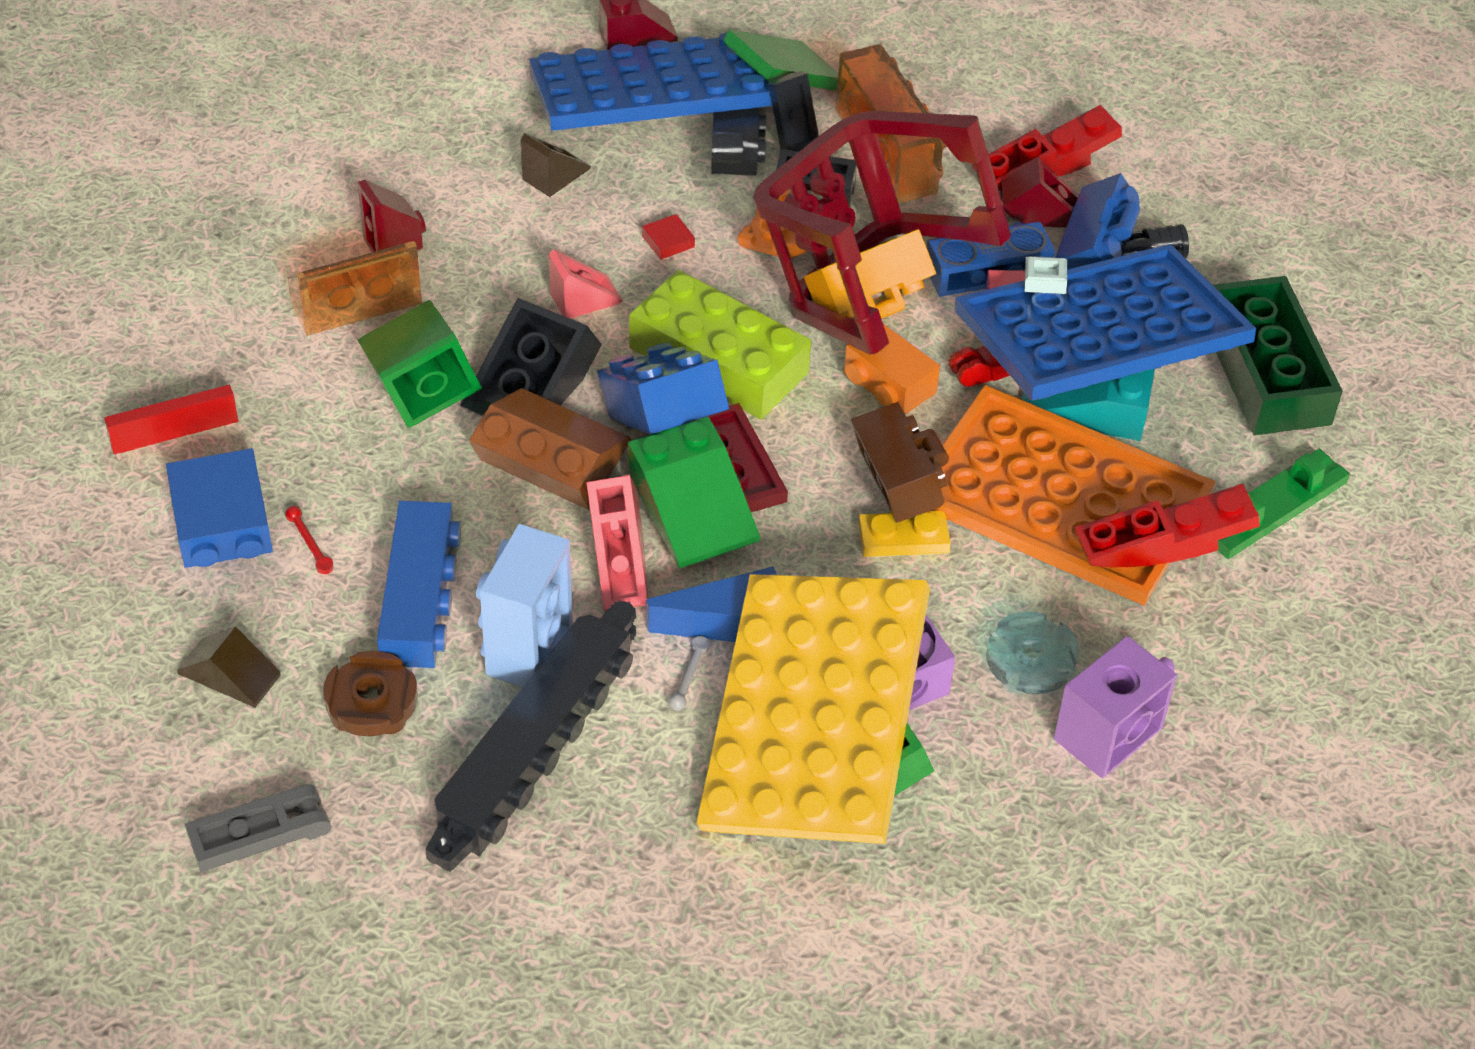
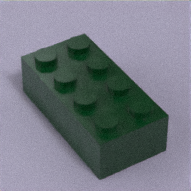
[1213,276,1343,436]

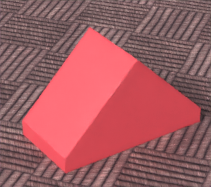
[549,249,623,319]

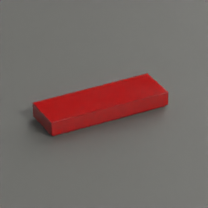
[104,384,239,455]

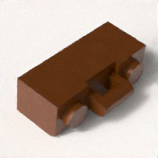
[851,402,949,523]

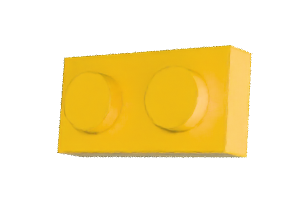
[858,510,951,557]

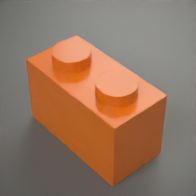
[844,324,940,415]

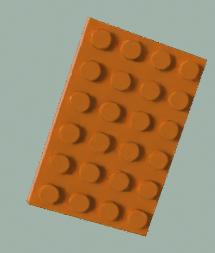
[931,385,1216,606]

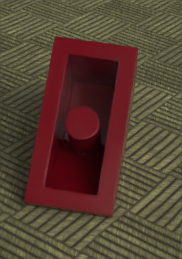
[599,0,678,50]
[1001,157,1079,228]
[357,180,426,263]

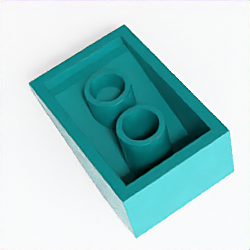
[1021,369,1155,441]

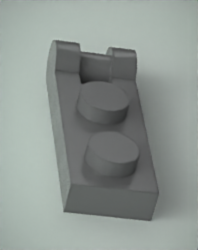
[185,784,331,873]

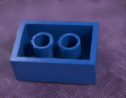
[597,343,729,435]

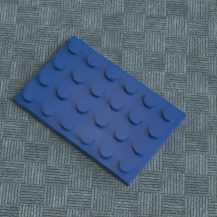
[529,33,772,131]
[955,244,1256,401]

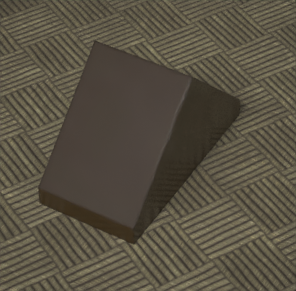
[521,133,591,197]
[177,626,281,708]

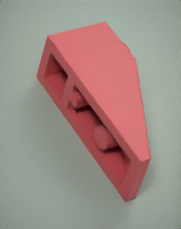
[587,475,648,612]

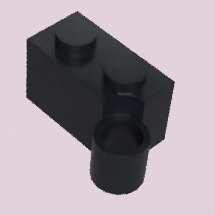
[711,107,766,176]

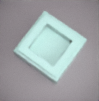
[1025,257,1067,294]

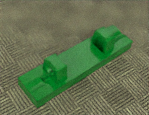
[1218,448,1350,559]

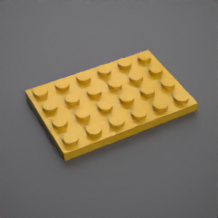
[696,574,930,844]

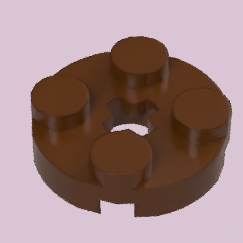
[323,651,418,736]

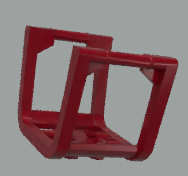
[753,111,1011,355]

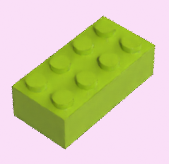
[629,269,811,420]

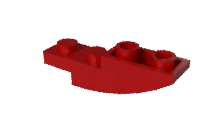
[971,105,1122,191]
[1075,484,1260,567]

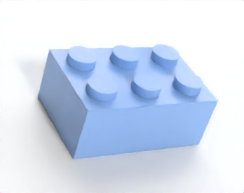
[476,524,573,687]

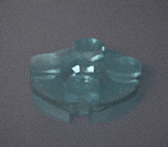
[986,612,1079,694]

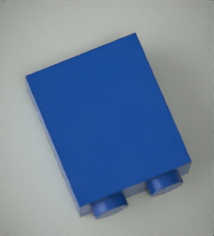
[166,448,273,568]

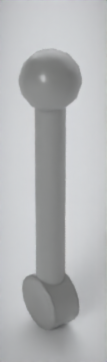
[668,636,710,711]

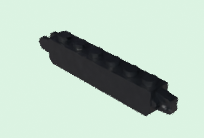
[425,600,636,872]

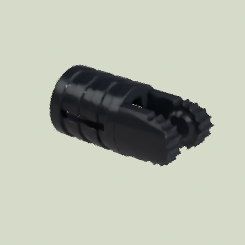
[1121,224,1189,259]

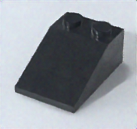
[460,298,602,416]

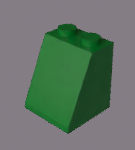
[357,300,482,428]

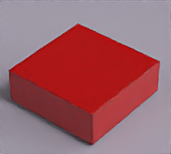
[642,214,695,260]

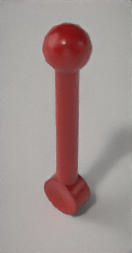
[285,506,334,574]

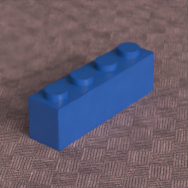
[377,501,461,668]

